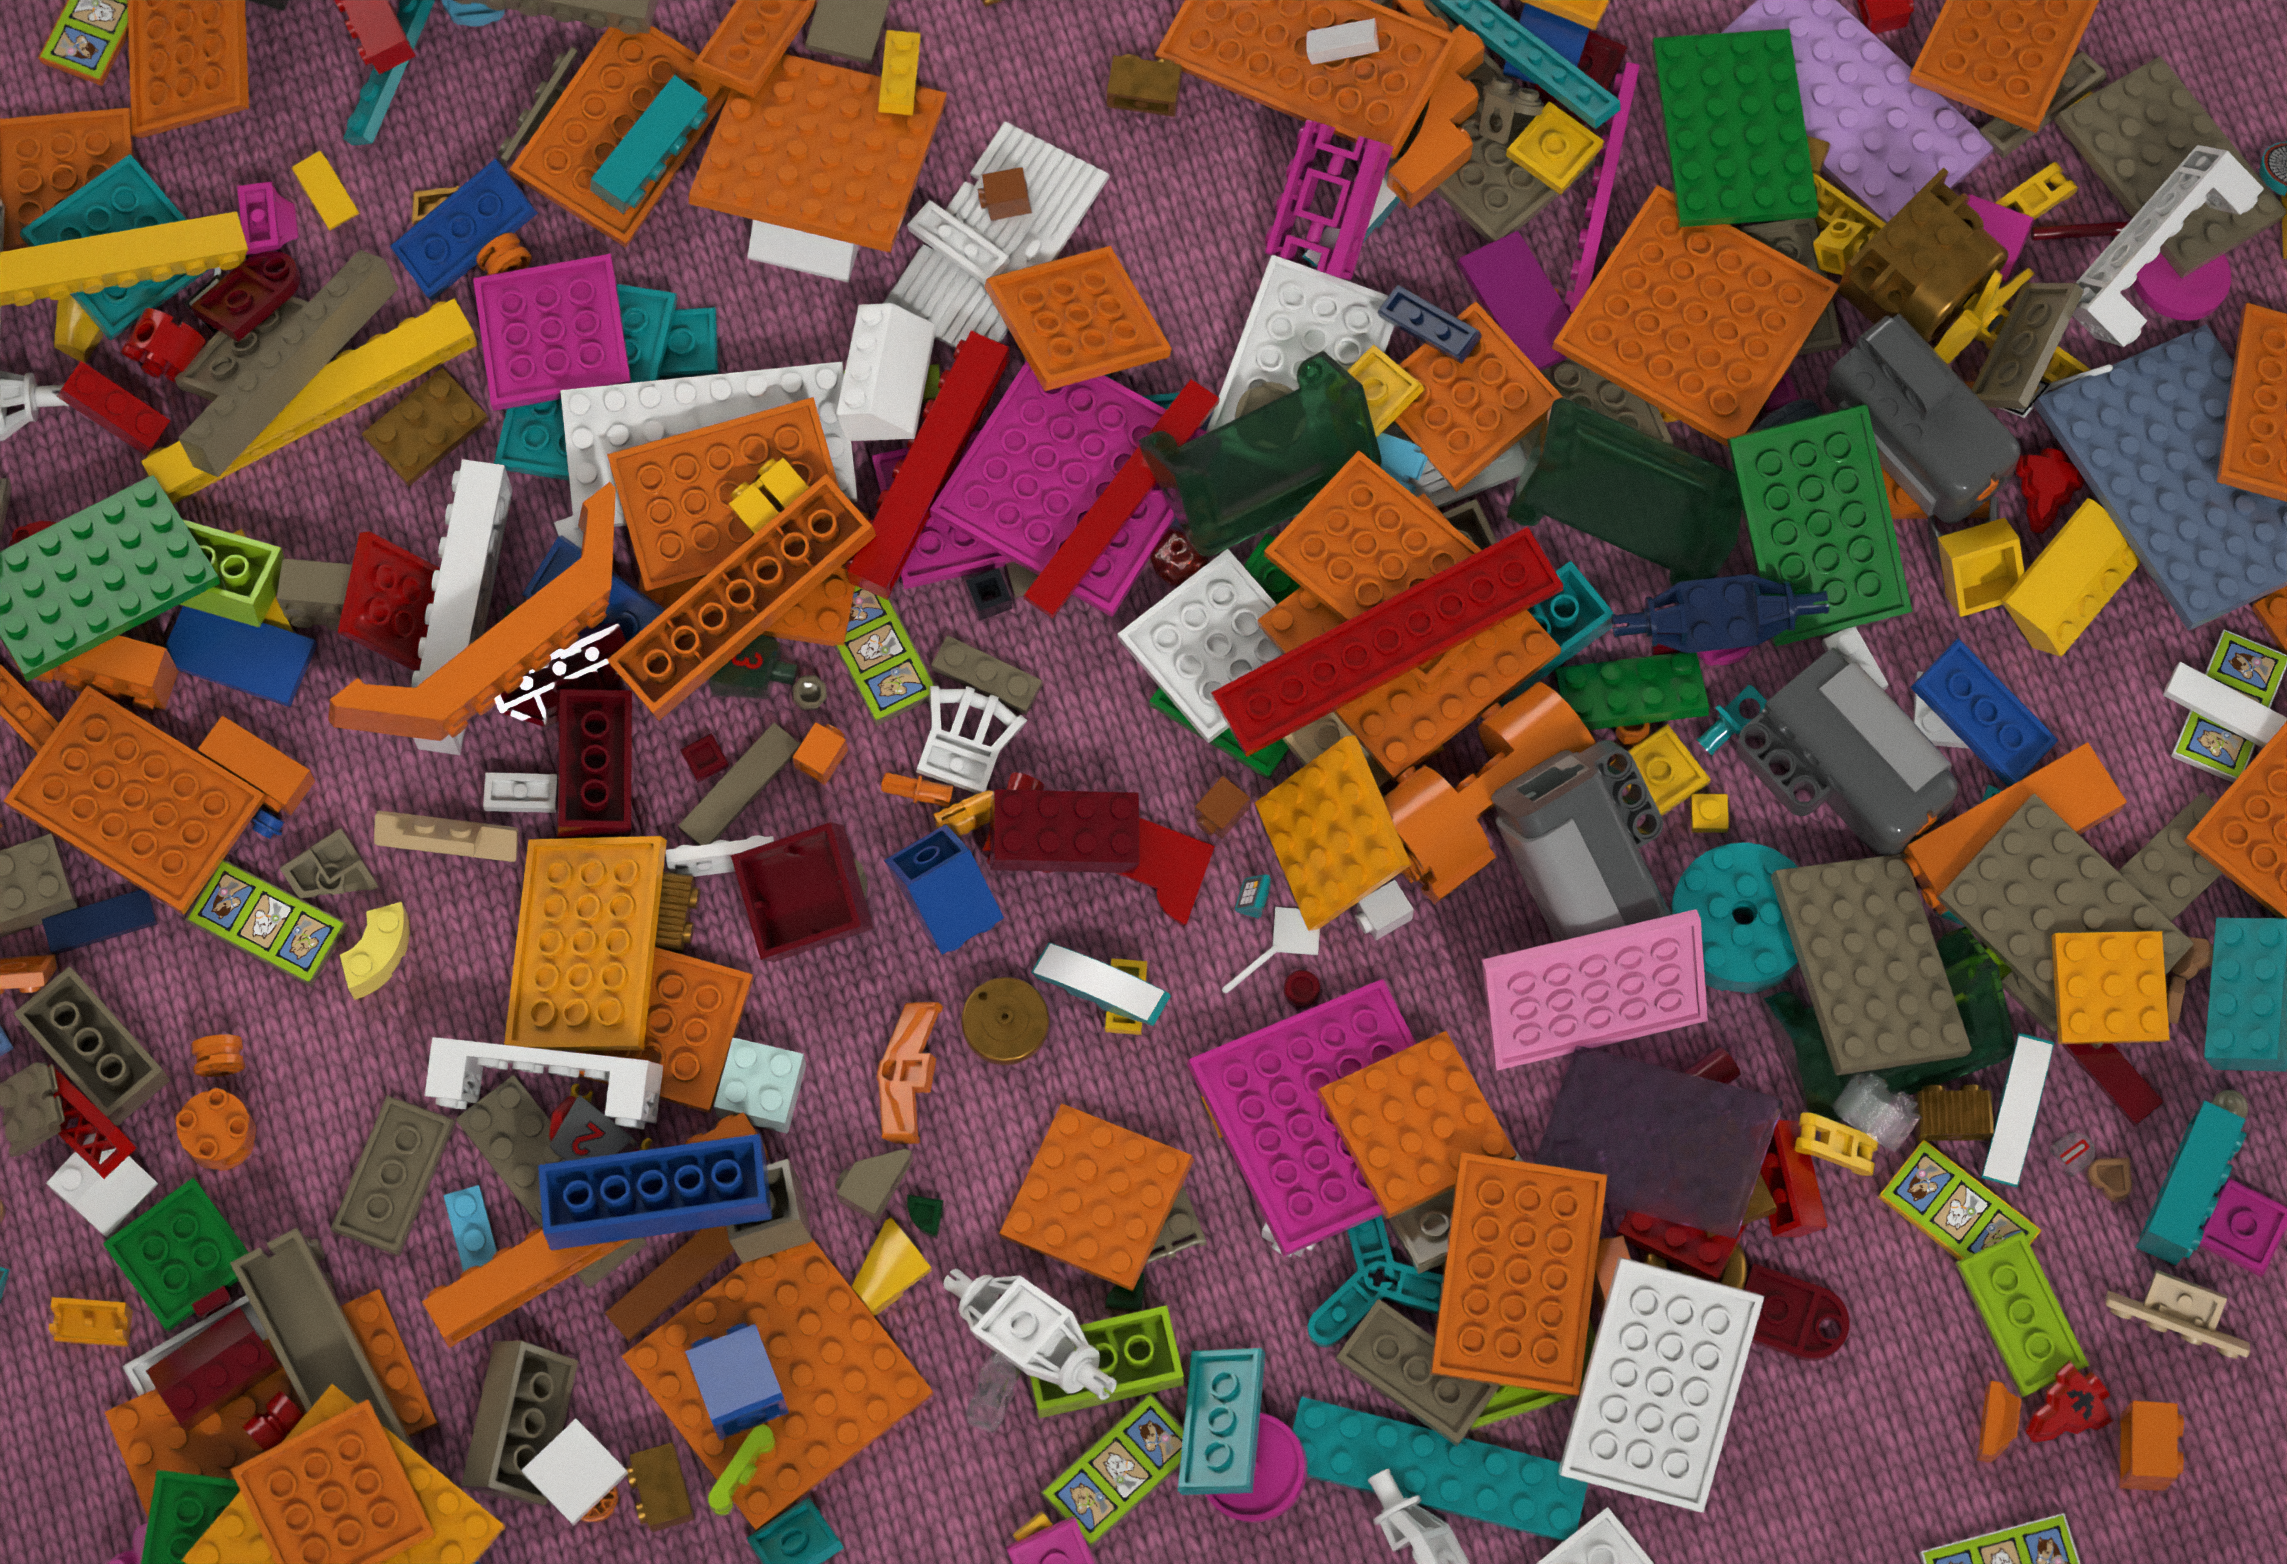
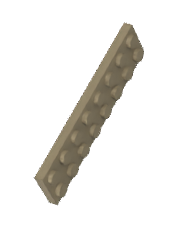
[1999,792,2223,1036]

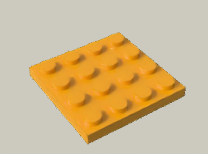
[1254,735,1411,931]

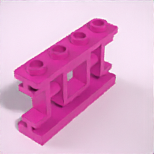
[1265,119,1393,280]

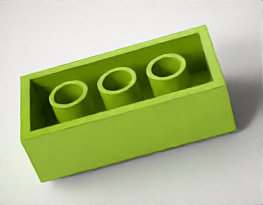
[179,519,285,628]
[1029,1305,1184,1419]

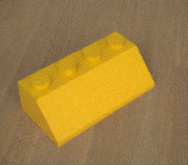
[2001,498,2141,657]

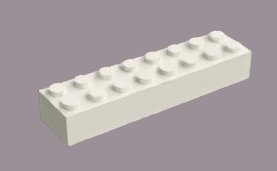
[411,459,513,755]

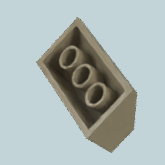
[461,1341,578,1505]

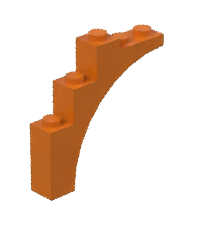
[1387,0,1485,209]

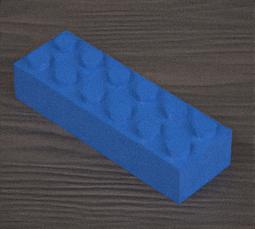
[538,1134,772,1250]

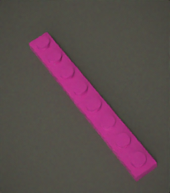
[1564,62,1640,315]

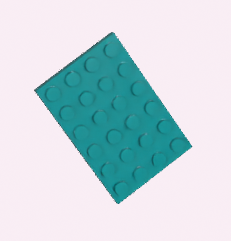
[493,284,678,481]

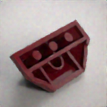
[495,622,627,727]

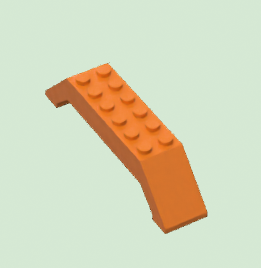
[328,482,616,741]

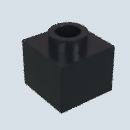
[966,568,1012,621]

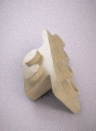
[374,811,518,862]
[2105,1270,2250,1359]

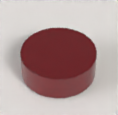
[1284,970,1320,1008]

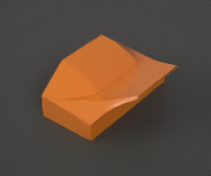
[1977,1381,2021,1463]

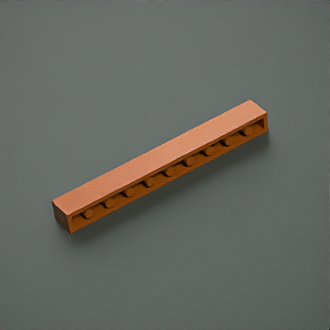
[422,1112,769,1348]

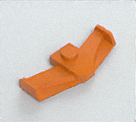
[876,1002,943,1144]

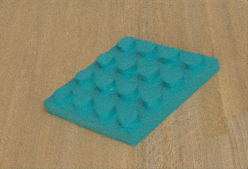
[20,154,210,341]

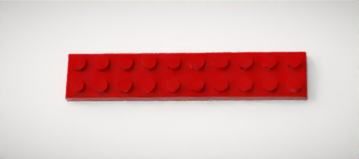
[1211,526,1564,757]

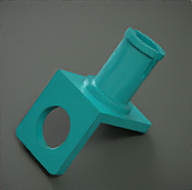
[1696,685,1768,756]

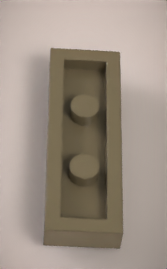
[931,635,1043,715]

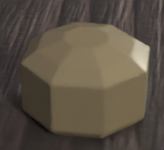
[791,675,827,711]

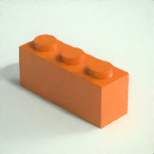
[197,715,315,816]

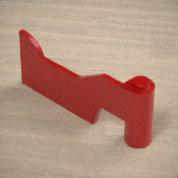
[982,772,1215,926]

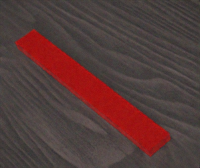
[1024,379,1220,619]

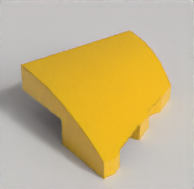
[54,295,103,363]
[851,1217,932,1317]

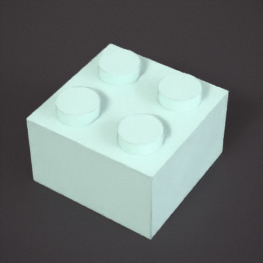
[714,1037,806,1134]

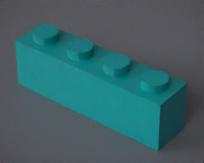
[590,75,708,214]

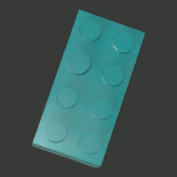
[1498,561,1615,707]
[2204,918,2287,1072]
[2135,1101,2247,1266]

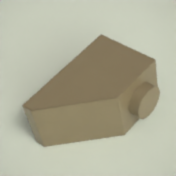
[835,1148,914,1223]

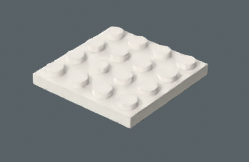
[1117,548,1283,743]

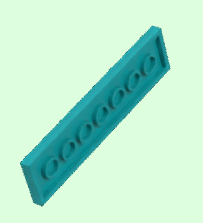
[1293,1396,1588,1542]

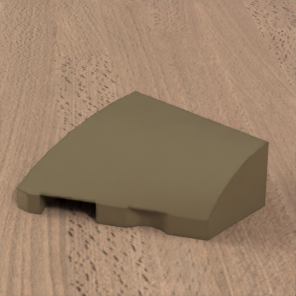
[279,827,379,899]

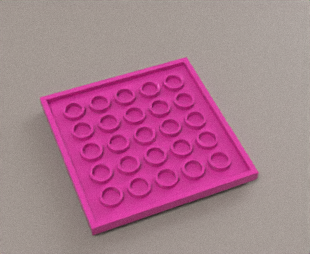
[930,360,1222,617]
[1187,979,1417,1257]

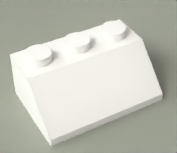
[748,220,859,282]

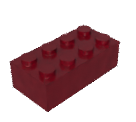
[557,689,632,839]
[990,789,1139,873]

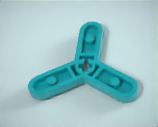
[1307,1215,1443,1348]

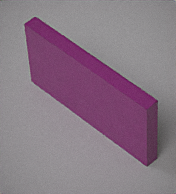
[1456,230,1571,371]

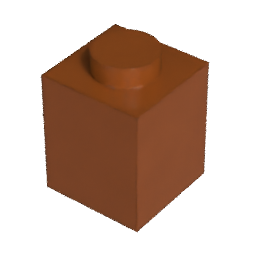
[978,167,1032,221]
[1195,776,1250,839]

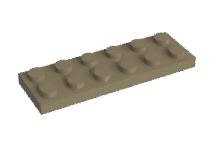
[455,1075,647,1290]

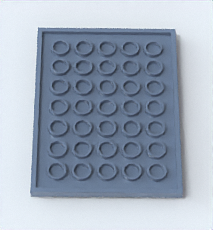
[2033,324,2287,631]

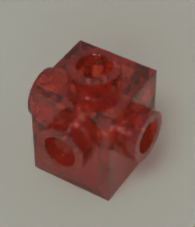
[1150,528,1209,586]

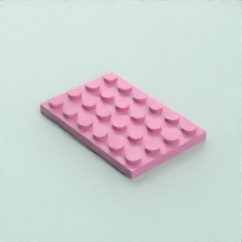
[1482,909,1708,1071]

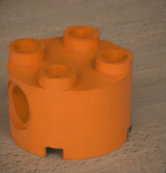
[176,1088,256,1171]

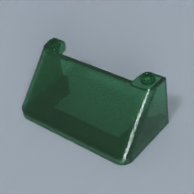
[1138,351,1382,556]
[1506,398,1742,585]
[1763,926,2014,1122]

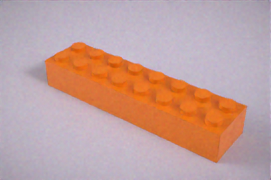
[607,474,877,721]

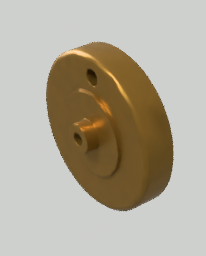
[962,977,1049,1065]

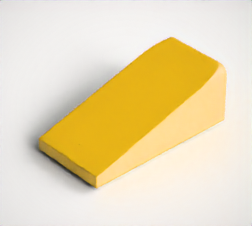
[292,151,359,231]

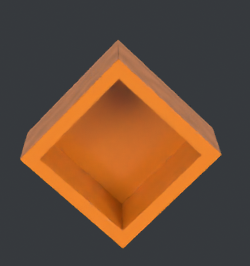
[2119,1401,2184,1491]

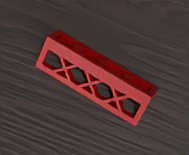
[47,1064,136,1179]

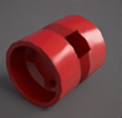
[242,1390,305,1452]

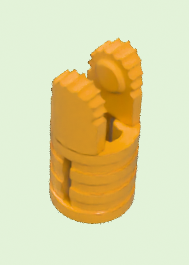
[932,790,993,837]

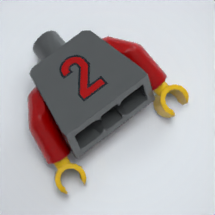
[549,1083,653,1162]

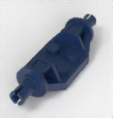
[1611,574,1829,653]

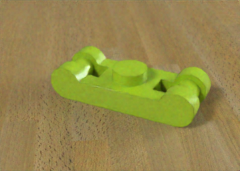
[708,1425,775,1516]

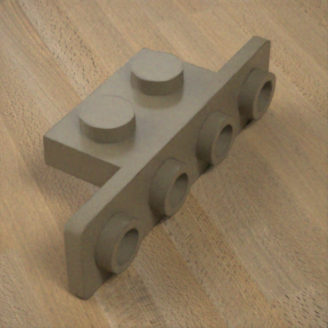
[497,47,578,169]

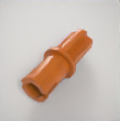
[881,773,954,808]

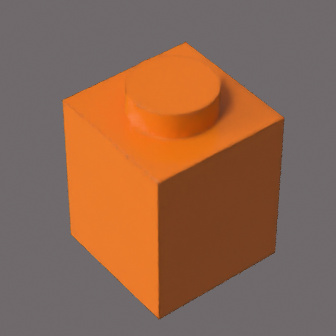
[793,722,848,785]

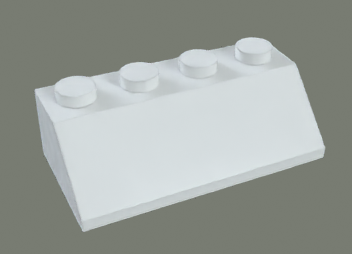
[836,303,936,441]

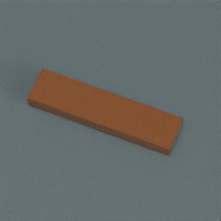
[604,1226,735,1343]

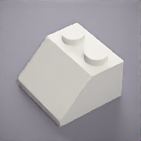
[46,1133,158,1239]

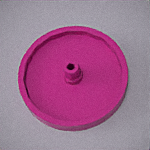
[2133,252,2231,321]
[1205,1413,1307,1523]

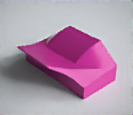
[237,181,298,255]

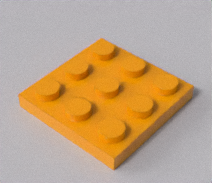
[2051,931,2170,1044]

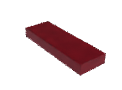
[2061,1043,2164,1127]

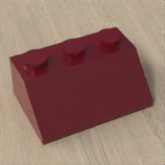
[146,1307,281,1432]

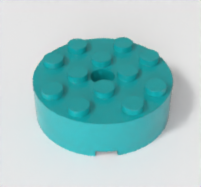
[1669,843,1800,994]

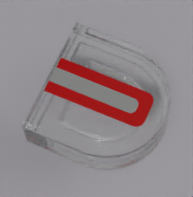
[2049,1133,2095,1178]

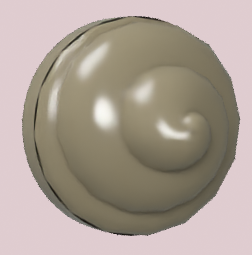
[2211,1090,2248,1118]

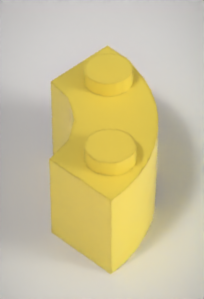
[340,902,410,1000]

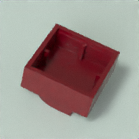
[731,822,874,962]

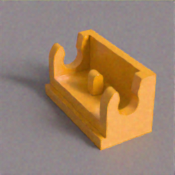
[49,1297,133,1347]

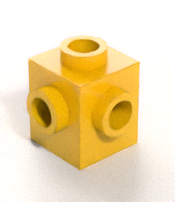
[1813,217,1869,276]

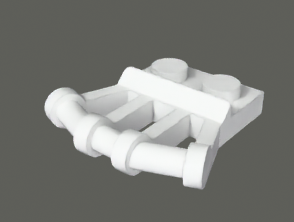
[916,686,1027,794]

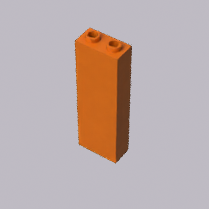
[1902,742,2127,915]

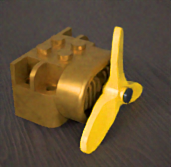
[1837,167,2035,365]

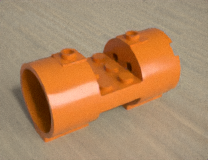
[1383,682,1596,905]

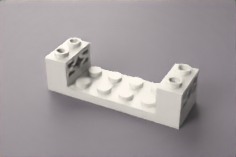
[2072,145,2264,347]
[425,1037,663,1129]

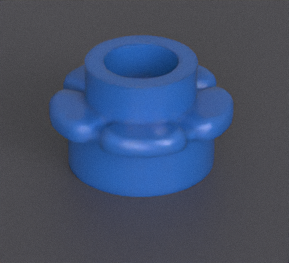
[252,808,285,839]

